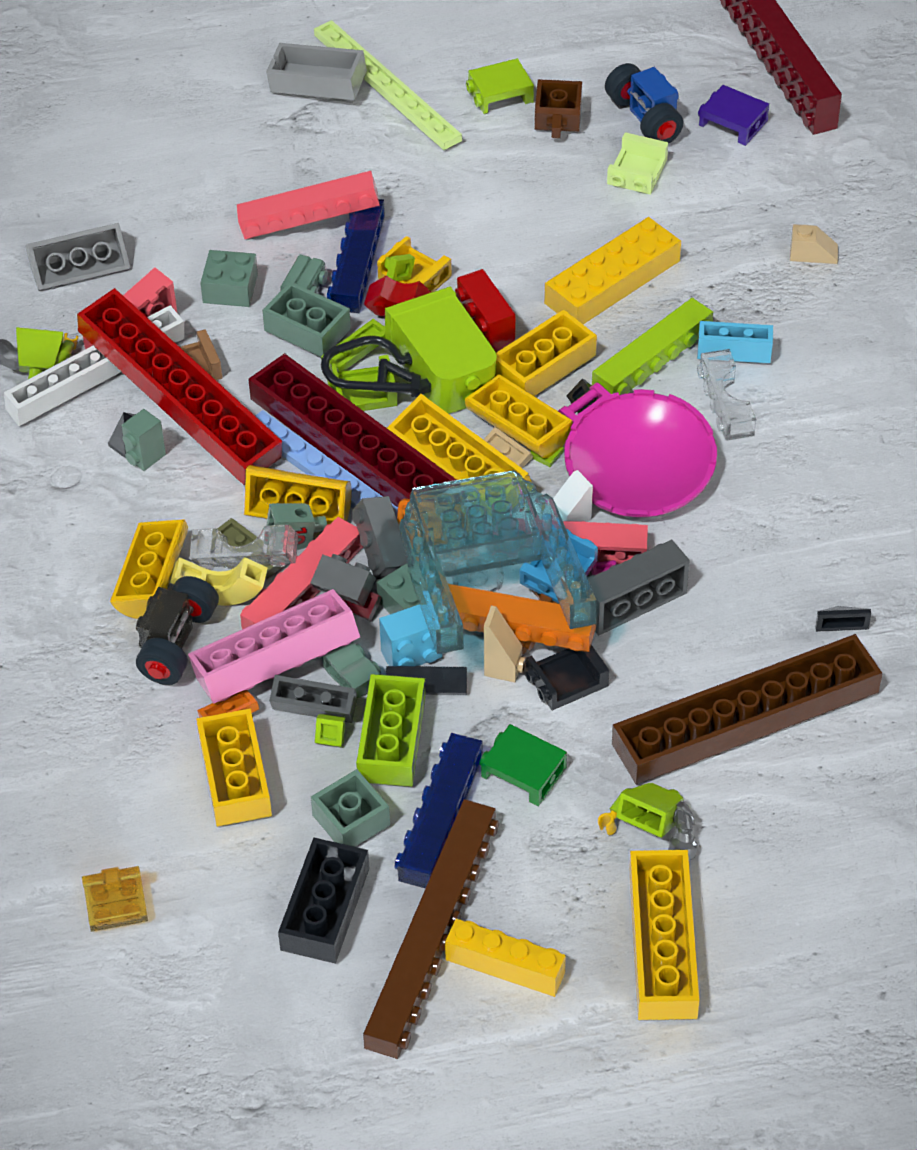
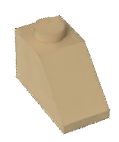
[790,224,838,264]

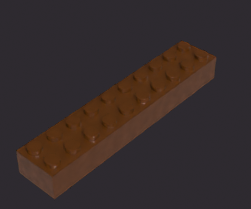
[612,634,882,785]

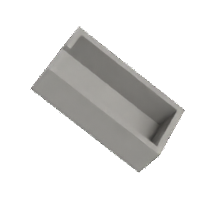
[266,43,367,100]

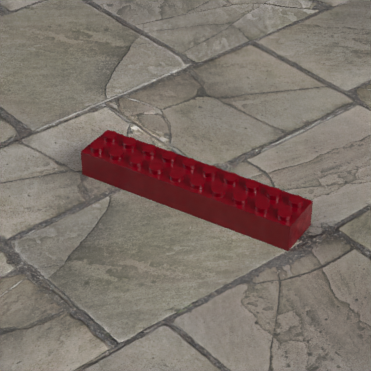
[720,0,842,135]
[248,353,460,507]

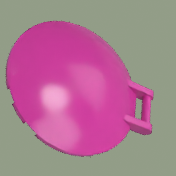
[558,383,717,517]

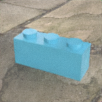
[697,321,773,363]

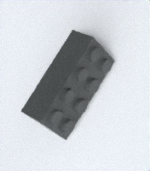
[582,539,690,636]

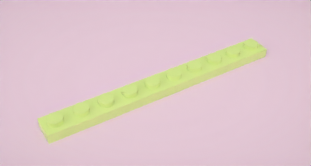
[314,20,462,150]

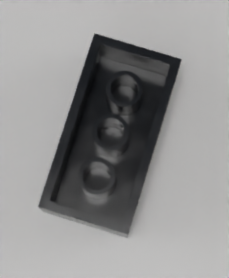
[278,837,370,964]

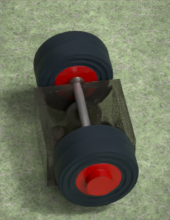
[136,576,219,685]

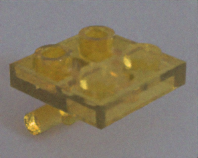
[82,866,148,932]

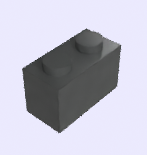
[310,554,376,607]

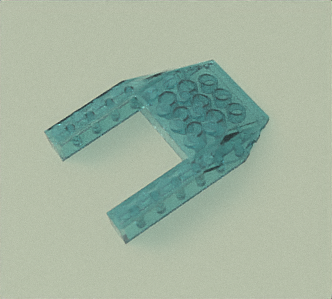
[399,470,596,654]

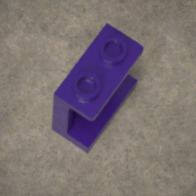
[698,85,770,146]

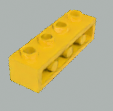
[445,919,566,997]

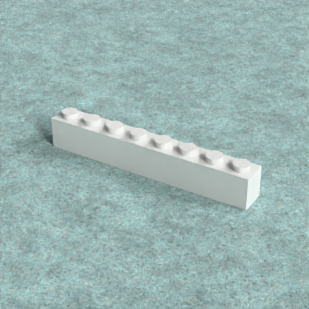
[4,305,184,426]

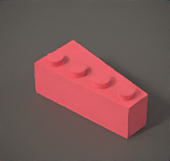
[83,267,177,349]

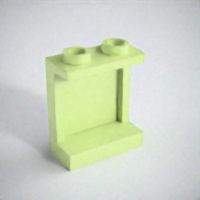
[607,132,668,195]

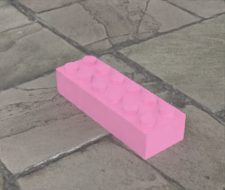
[188,589,360,704]

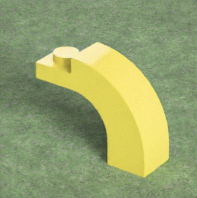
[170,557,268,606]

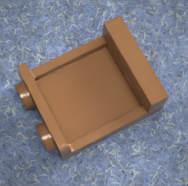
[180,329,222,380]

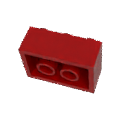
[455,269,516,353]

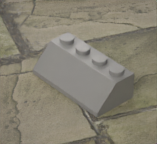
[25,223,131,291]

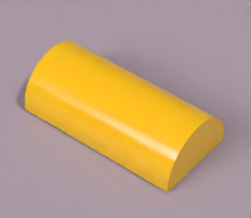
[465,374,572,458]
[244,465,352,525]
[110,519,188,620]

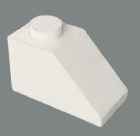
[551,470,593,522]

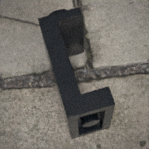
[524,645,609,711]

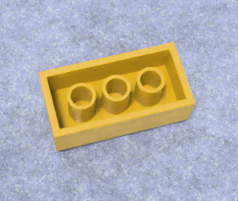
[496,309,597,396]
[196,708,272,827]

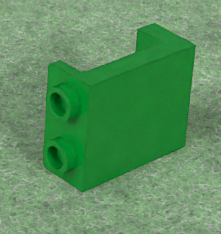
[479,724,567,807]

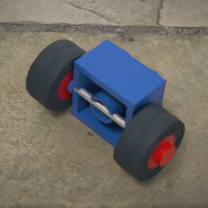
[605,63,684,144]

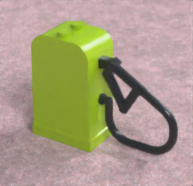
[321,286,497,413]

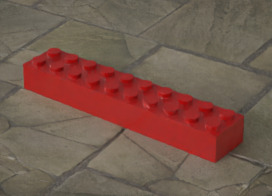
[77,288,282,485]

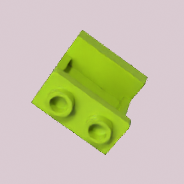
[466,58,534,114]
[327,355,398,411]

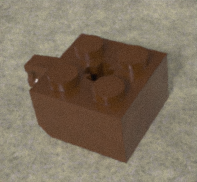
[534,79,582,138]

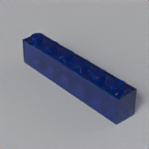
[327,199,385,314]
[394,733,483,888]

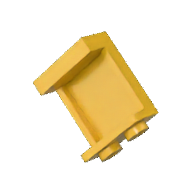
[377,236,452,292]

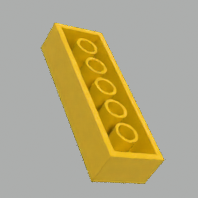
[544,217,681,324]
[387,394,534,518]
[629,850,699,1020]

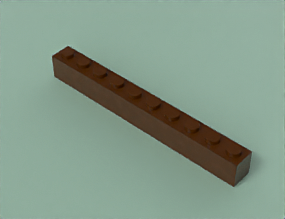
[363,799,499,1059]

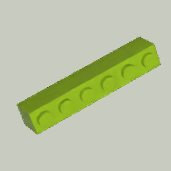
[592,298,714,395]

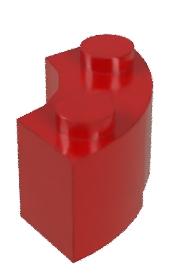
[364,276,432,317]

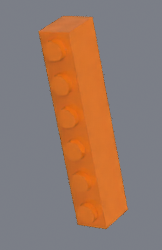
[432,582,596,652]

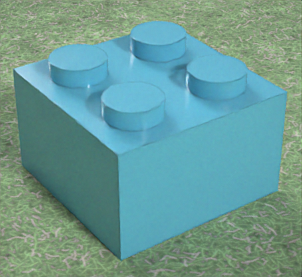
[379,601,442,666]

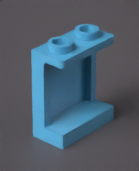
[519,525,598,605]

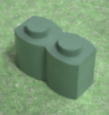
[322,642,381,699]

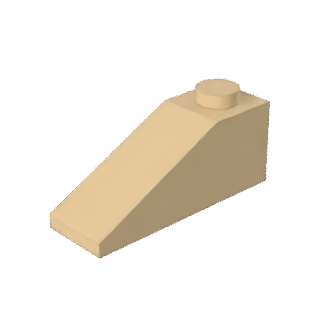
[484,606,526,683]

